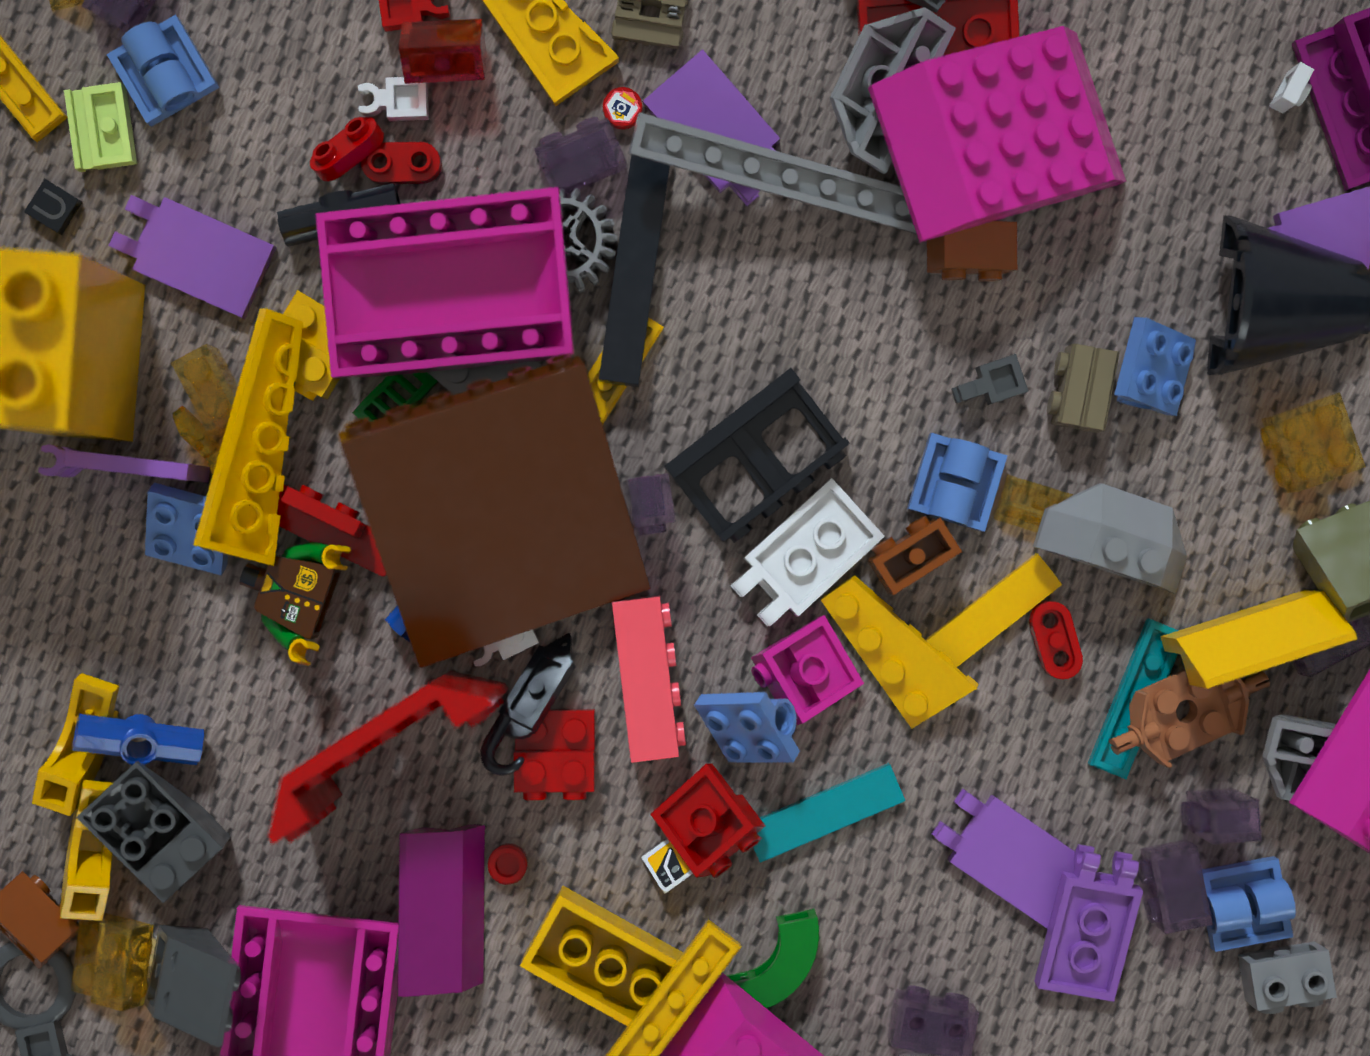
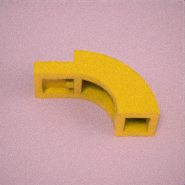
[32,673,119,816]
[60,780,114,921]

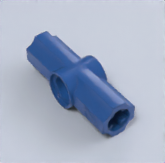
[72,714,204,765]

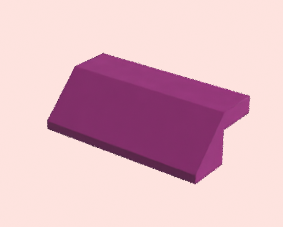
[1292,8,1370,191]
[398,824,485,997]

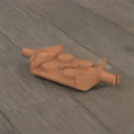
[1109,670,1270,768]

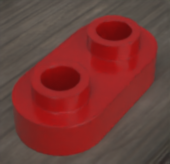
[310,117,384,182]
[361,142,442,185]
[1029,601,1083,680]

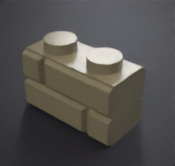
[1047,344,1120,433]

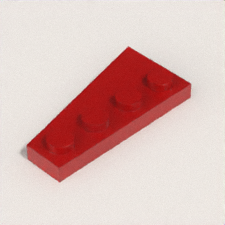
[857,0,1020,56]

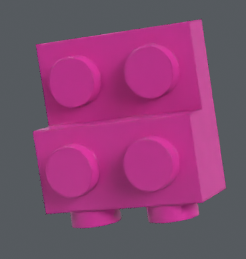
[751,615,864,725]

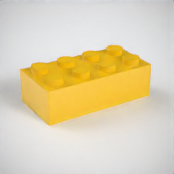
[520,885,683,1026]

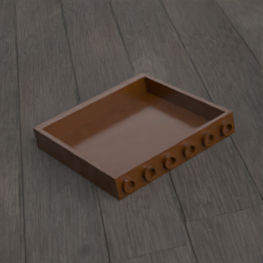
[338,353,651,668]

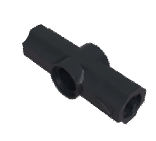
[277,183,401,247]

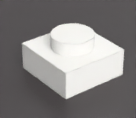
[1269,62,1315,114]

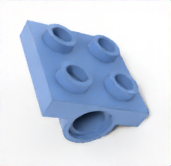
[107,14,220,127]
[1114,317,1196,416]
[907,433,1008,532]
[145,483,228,576]
[694,692,800,763]
[1196,856,1296,952]

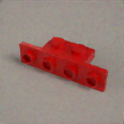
[277,484,387,577]

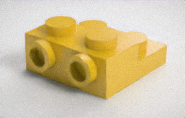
[283,290,340,401]

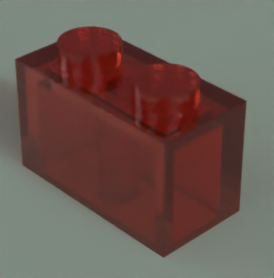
[399,19,487,84]

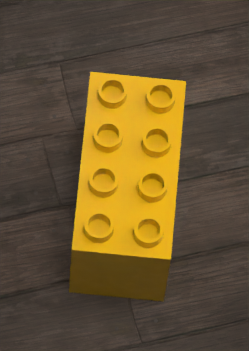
[0,248,145,442]

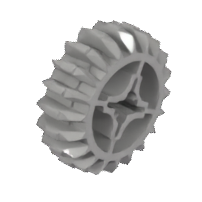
[559,186,617,294]

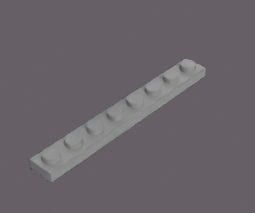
[628,112,917,234]

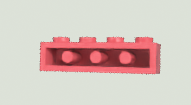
[612,595,686,763]

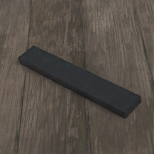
[599,155,670,387]

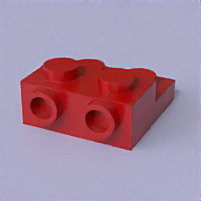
[514,709,595,800]
[650,763,765,878]

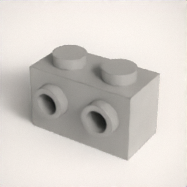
[1237,941,1337,1014]

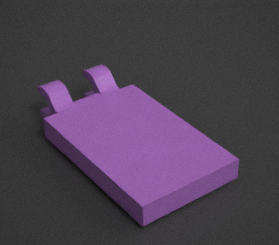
[643,49,780,206]
[1268,186,1370,269]
[109,195,277,319]
[38,445,210,483]
[931,788,1075,929]
[1034,844,1143,1002]

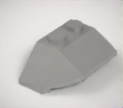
[829,7,956,173]
[1033,483,1187,594]
[1262,714,1336,801]

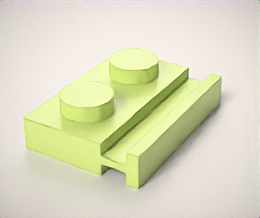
[64,82,137,172]

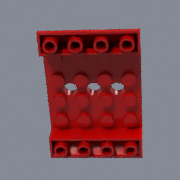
[268,671,509,844]

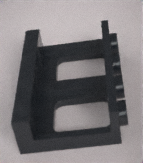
[664,368,850,543]

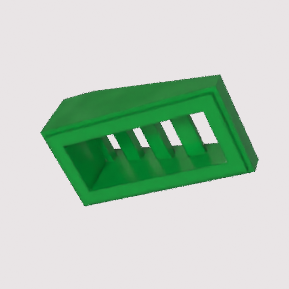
[352,372,438,422]

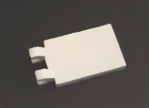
[730,478,885,627]

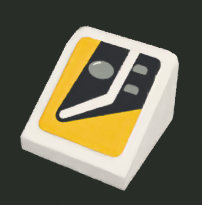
[641,838,693,894]

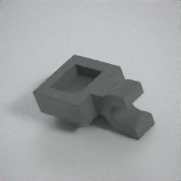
[951,354,1028,405]

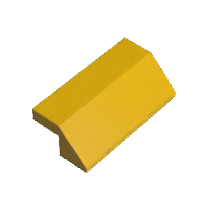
[1160,590,1357,689]

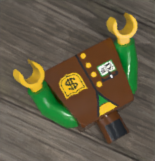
[239,542,351,666]

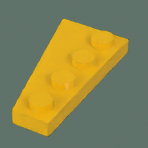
[820,575,979,729]

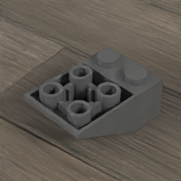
[76,760,231,903]
[144,925,241,1047]

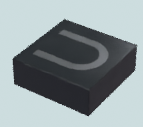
[24,179,82,235]

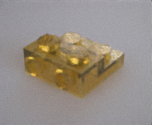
[1260,392,1366,493]
[71,913,154,1011]

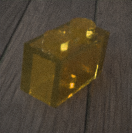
[171,344,238,436]

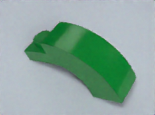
[726,909,819,1008]

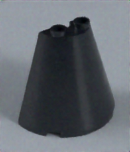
[1207,215,1370,375]

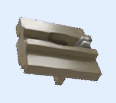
[611,0,689,49]

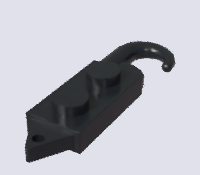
[480,633,575,776]

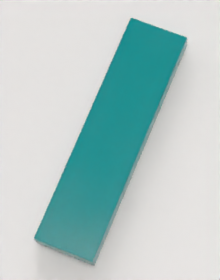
[1087,618,1179,780]
[753,763,906,863]

